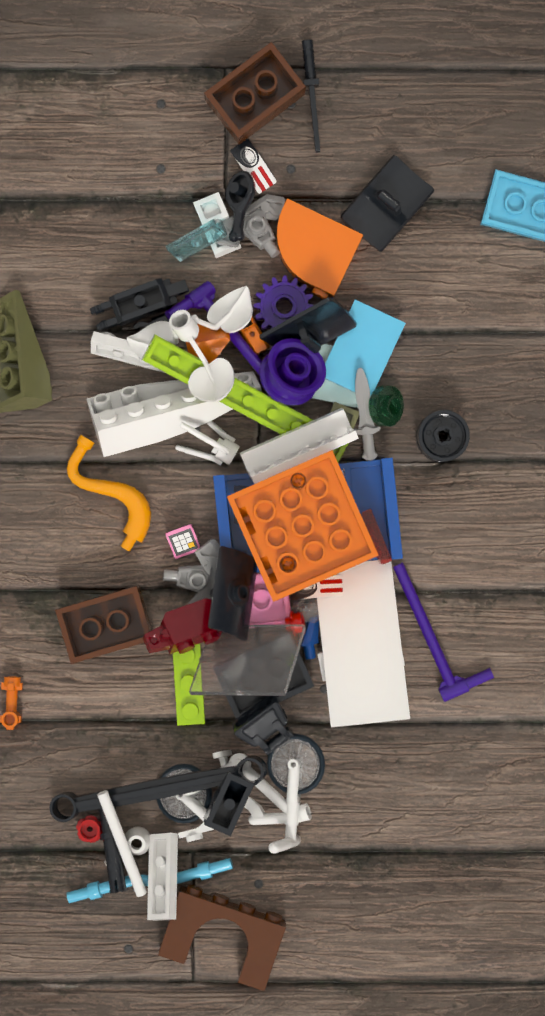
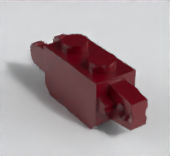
[143,598,222,654]

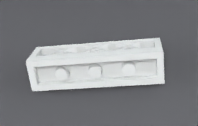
[239,408,359,484]

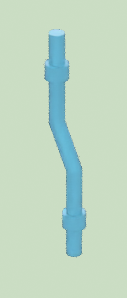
[66,858,233,903]

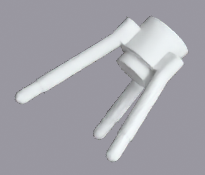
[175,420,240,466]

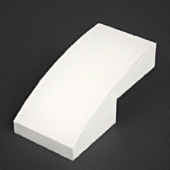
[193,192,241,258]

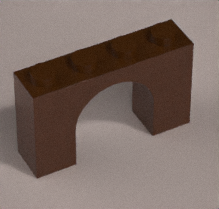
[158,884,286,991]

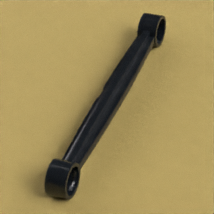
[49,755,267,822]

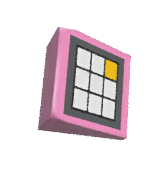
[165,524,200,559]

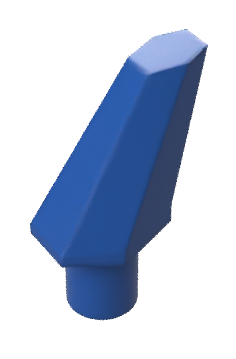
[298,615,319,660]

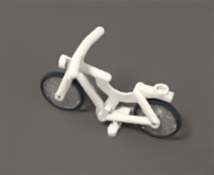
[157,734,325,854]

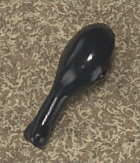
[225,171,256,242]

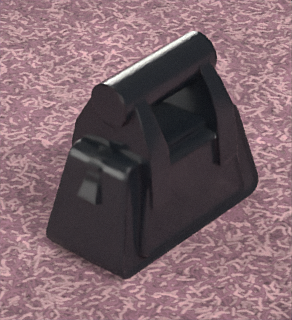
[232,693,294,755]

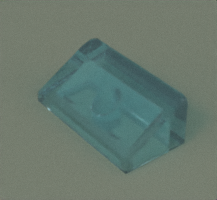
[166,219,227,262]

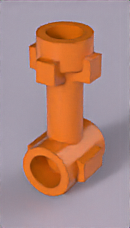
[0,676,23,730]

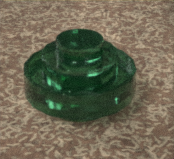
[369,385,404,427]

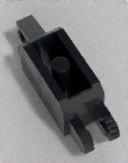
[90,278,189,331]

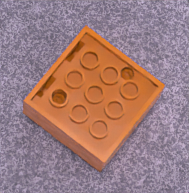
[227,450,379,602]

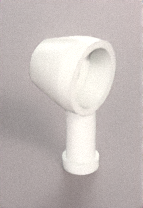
[104,827,150,866]

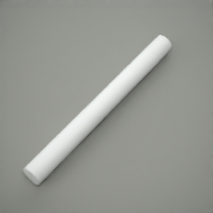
[97,790,147,897]

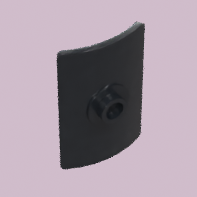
[341,155,434,252]
[259,297,357,353]
[208,546,257,641]

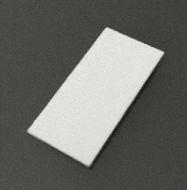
[317,559,410,728]

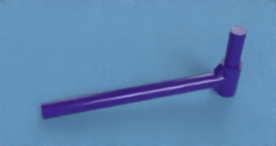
[165,281,262,375]
[393,563,494,702]

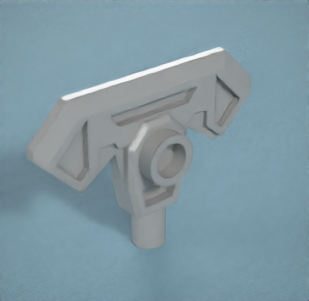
[215,194,285,258]
[163,539,220,604]

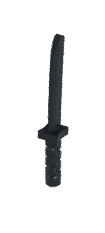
[302,40,320,153]

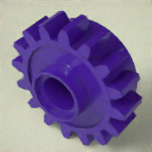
[254,275,313,330]

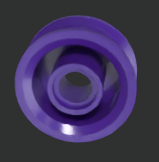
[259,338,326,406]

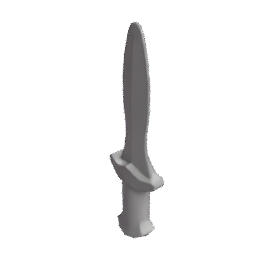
[354,368,380,461]

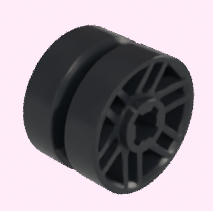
[416,410,470,462]

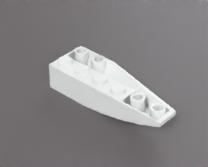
[86,371,262,457]

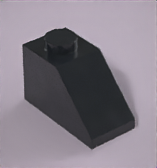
[203,772,254,837]

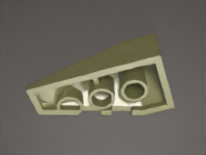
[0,290,52,413]

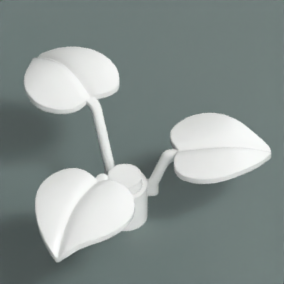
[127,286,253,402]

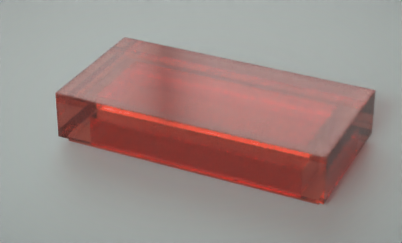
[360,509,392,565]

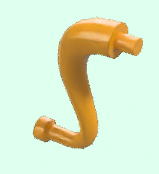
[67,434,151,552]

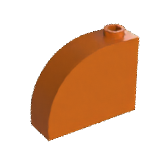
[277,199,363,299]

